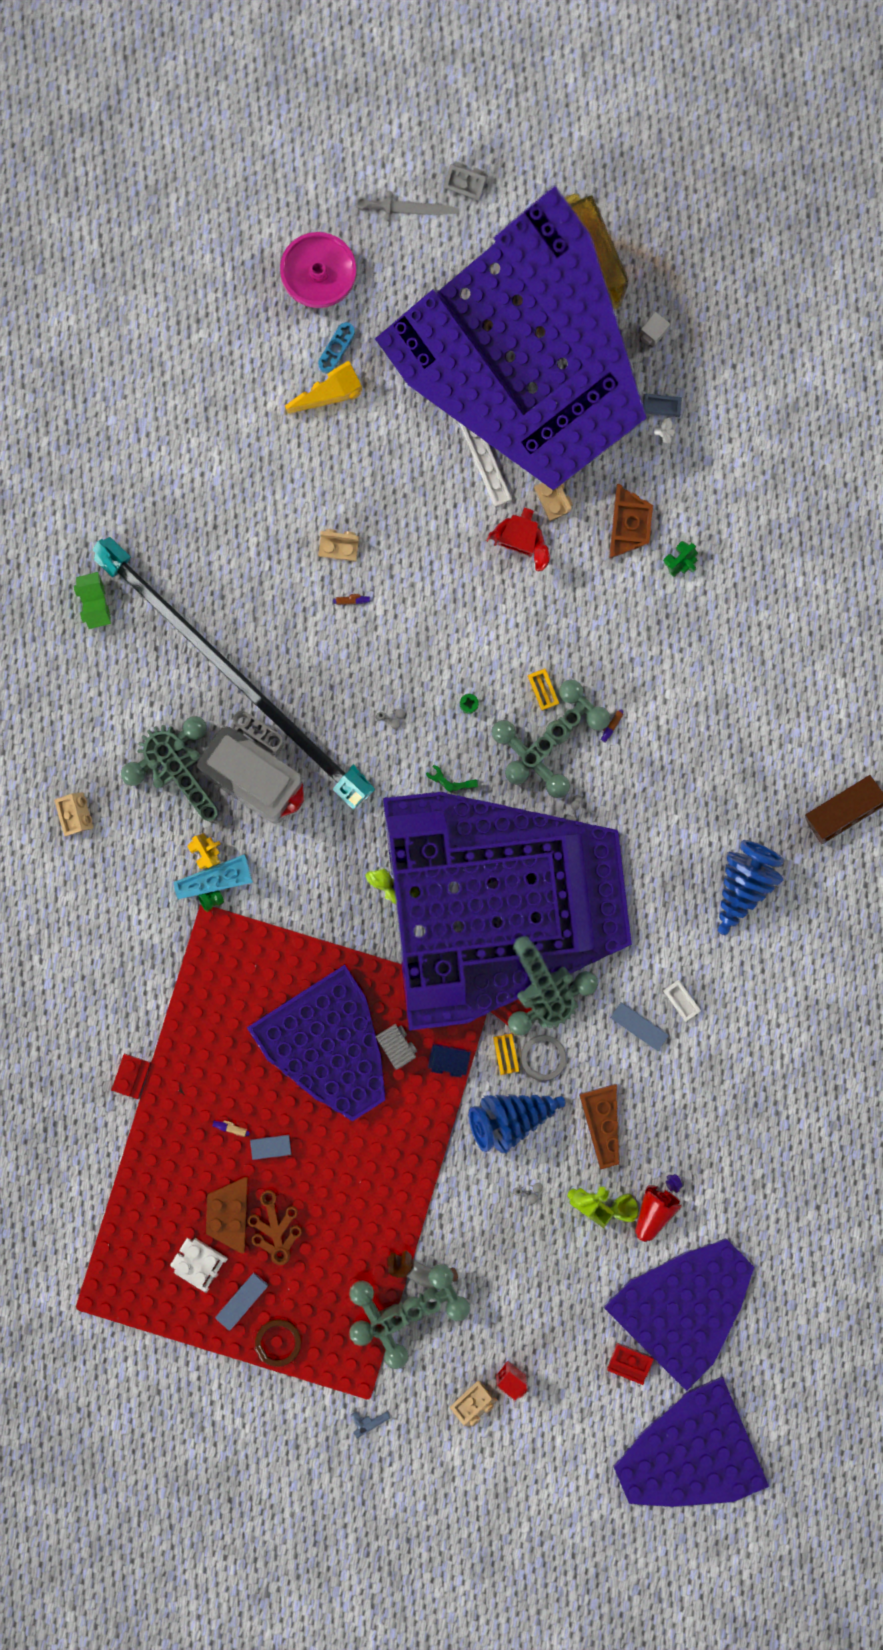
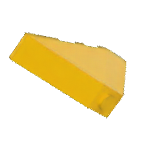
[285,360,362,414]

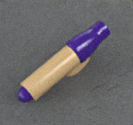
[212,1120,250,1137]

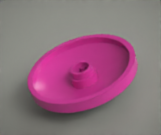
[280,232,356,308]

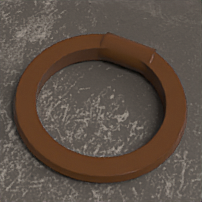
[254,1319,301,1367]

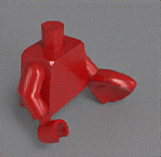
[486,508,550,572]

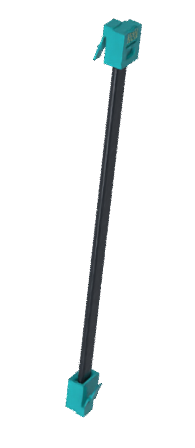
[92,537,376,810]

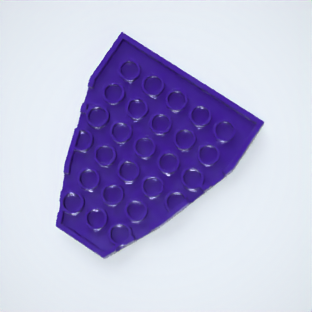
[247,965,385,1121]
[604,1238,754,1391]
[613,1377,769,1507]

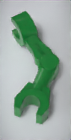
[426,765,478,792]

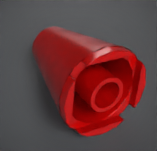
[635,1185,682,1242]

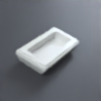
[663,980,701,1022]

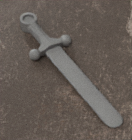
[356,191,459,221]

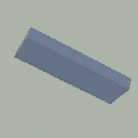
[610,1002,669,1051]
[215,1272,268,1331]

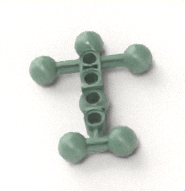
[491,679,611,798]
[349,1264,470,1369]

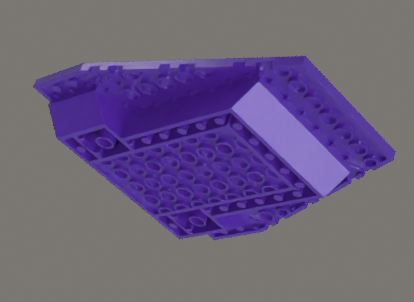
[375,185,647,490]
[383,792,632,1030]

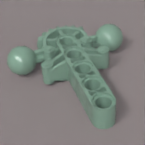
[121,716,219,821]
[508,937,598,1036]

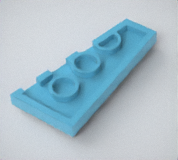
[173,854,253,899]

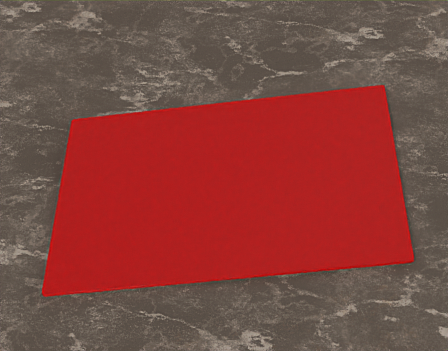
[76,905,487,1400]

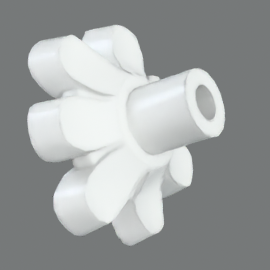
[654,418,674,444]

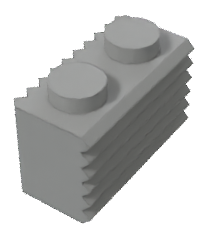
[376,1023,417,1070]

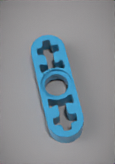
[318,322,355,374]

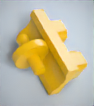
[187,833,221,869]

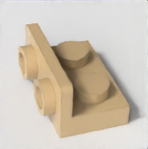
[534,483,573,522]
[318,529,359,562]
[54,792,93,836]
[450,1381,497,1427]

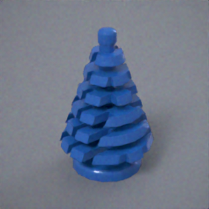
[718,840,784,935]
[468,1094,566,1153]

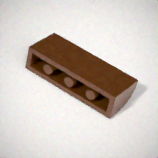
[805,775,883,845]

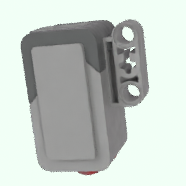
[197,711,304,824]

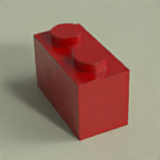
[496,1361,528,1401]

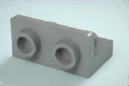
[443,161,488,200]

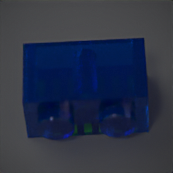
[428,1043,471,1078]

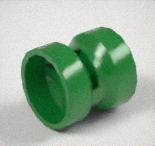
[198,890,224,912]

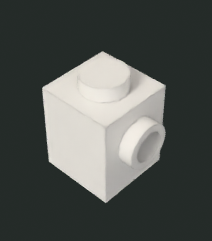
[639,312,670,347]

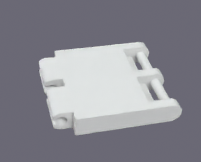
[170,1238,227,1293]

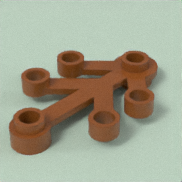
[248,1190,302,1265]

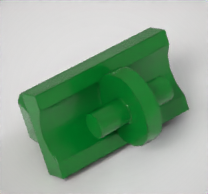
[663,541,698,577]

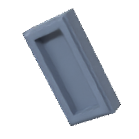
[643,393,682,417]
[250,1135,292,1160]

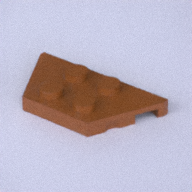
[609,484,653,558]
[206,1177,248,1253]

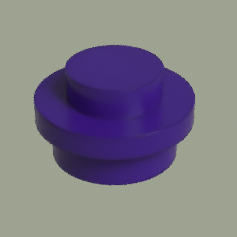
[666,1174,683,1193]

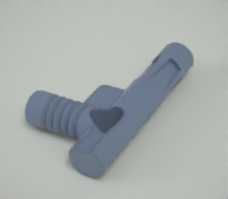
[350,1411,390,1438]

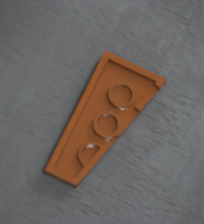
[579,1084,619,1170]

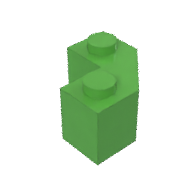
[74,572,111,629]

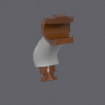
[387,1250,458,1290]

